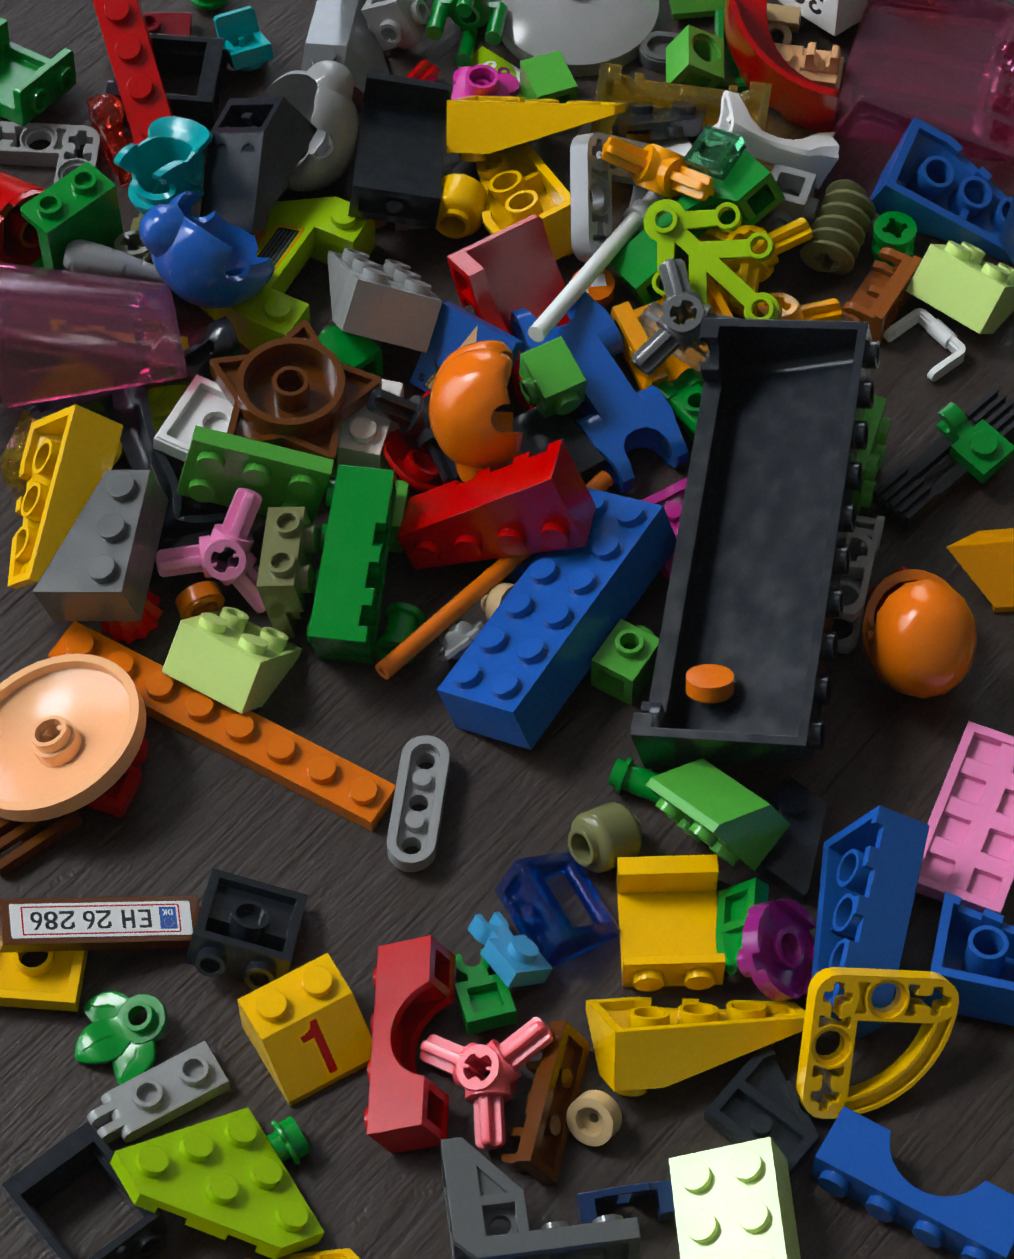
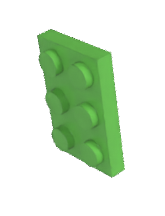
[177,425,334,525]

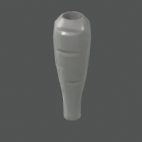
[63,239,167,286]

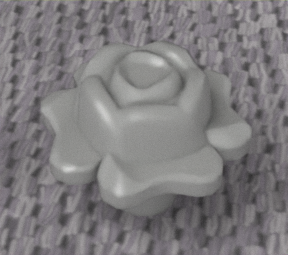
[437,619,484,662]

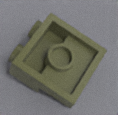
[256,506,320,638]

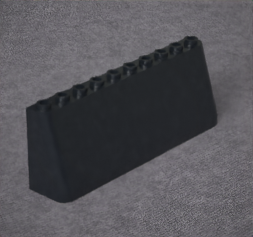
[630,318,880,770]

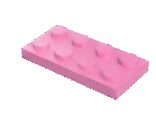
[916,721,1014,914]

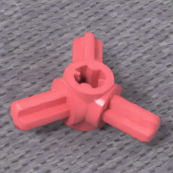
[420,1017,554,1150]

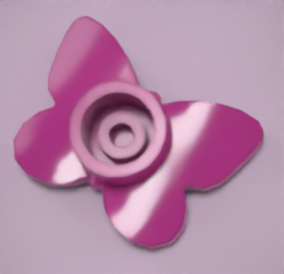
[451,65,520,99]

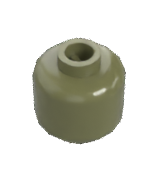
[568,802,642,873]

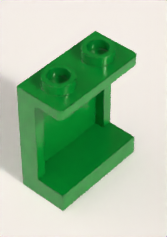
[0,18,77,127]
[20,162,124,301]

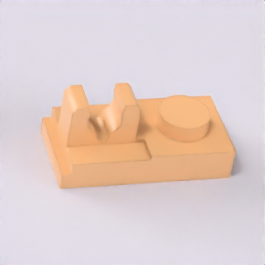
[774,42,844,89]

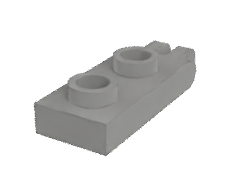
[87,1041,230,1144]

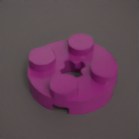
[737,899,816,1002]

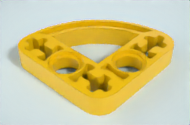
[796,967,959,1119]

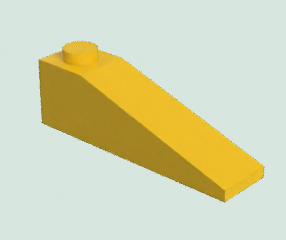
[7,404,123,589]

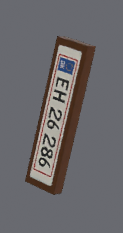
[0,895,199,953]

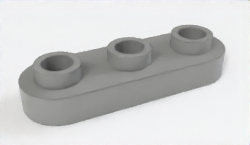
[387,735,450,872]

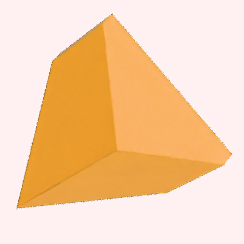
[946,528,1014,613]

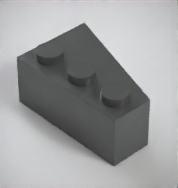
[33,470,169,621]

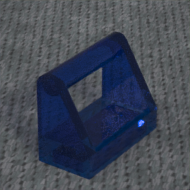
[495,851,621,967]

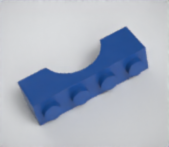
[811,1106,1014,1259]

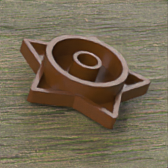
[209,320,382,469]

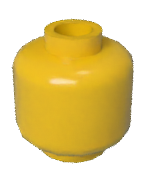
[436,173,487,239]

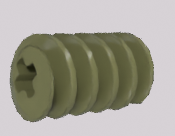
[799,179,876,275]

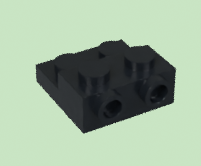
[184,868,308,990]

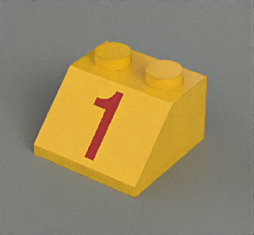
[237,953,372,1106]

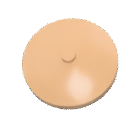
[0,654,146,822]

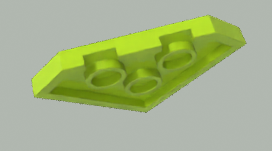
[110,1107,325,1259]

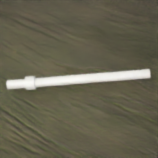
[528,191,666,342]

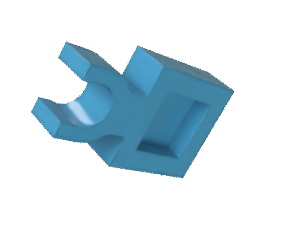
[467,912,553,988]

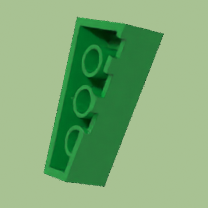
[307,464,398,664]

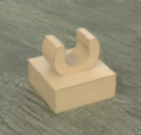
[767,3,801,45]

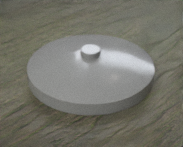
[494,0,659,77]

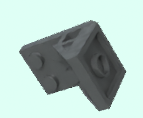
[441,1137,641,1259]

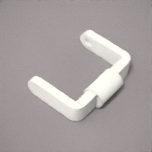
[883,308,966,382]

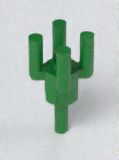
[426,0,508,67]

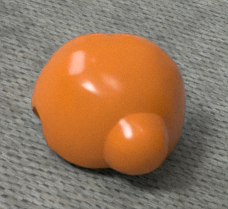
[428,340,523,483]

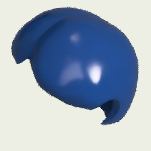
[139,191,275,309]

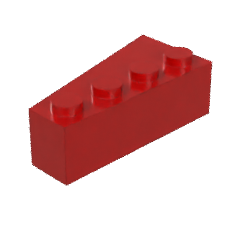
[397,439,596,570]

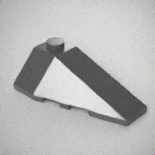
[301,0,390,113]

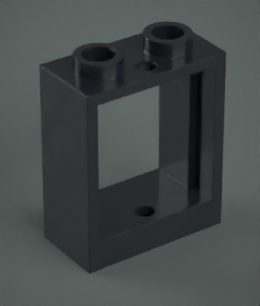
[106,33,228,130]
[1,1122,168,1259]

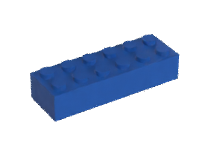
[437,488,677,750]

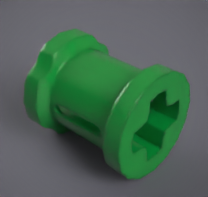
[374,602,426,665]

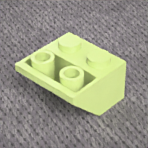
[906,241,1014,334]
[161,607,302,714]

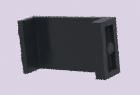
[348,71,453,229]

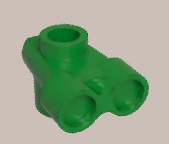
[656,368,704,442]

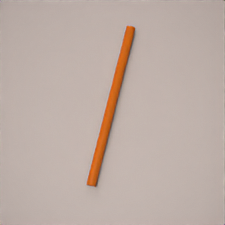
[375,471,613,680]

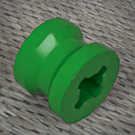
[870,211,917,267]

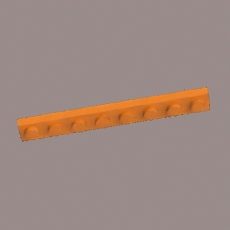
[48,621,396,832]

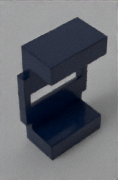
[575,1179,675,1225]

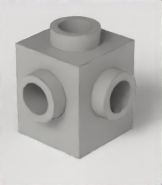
[361,0,430,51]
[759,163,820,232]

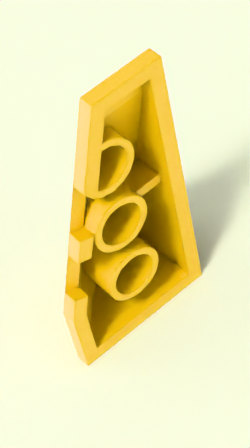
[446,95,626,162]
[476,143,574,261]
[586,997,805,1096]

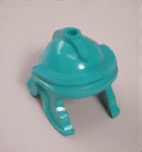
[114,116,213,215]

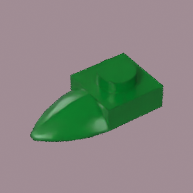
[715,878,769,976]

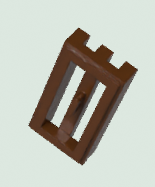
[0,810,83,878]

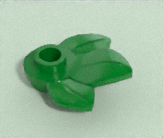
[74,991,168,1085]

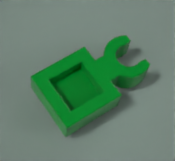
[454,948,517,1035]

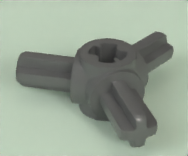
[632,258,741,375]

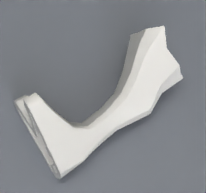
[701,90,839,190]

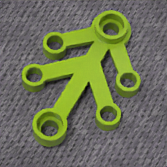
[643,199,782,320]

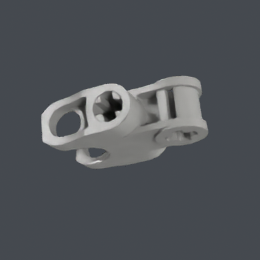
[835,515,885,654]

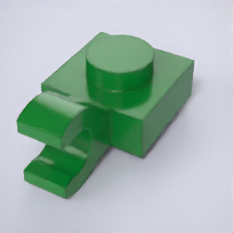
[936,402,1014,484]

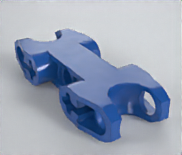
[510,291,688,494]

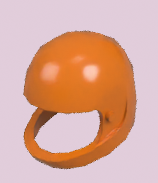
[860,569,977,699]

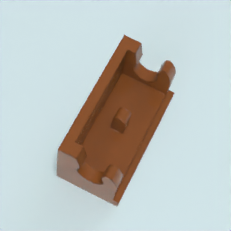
[840,247,922,343]

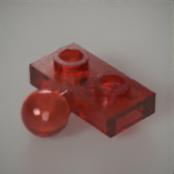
[86,93,135,186]

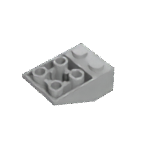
[327,248,442,353]

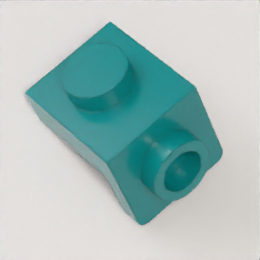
[213,6,274,71]

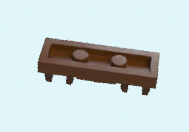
[501,1020,591,1185]

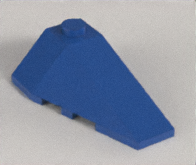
[870,117,1013,264]

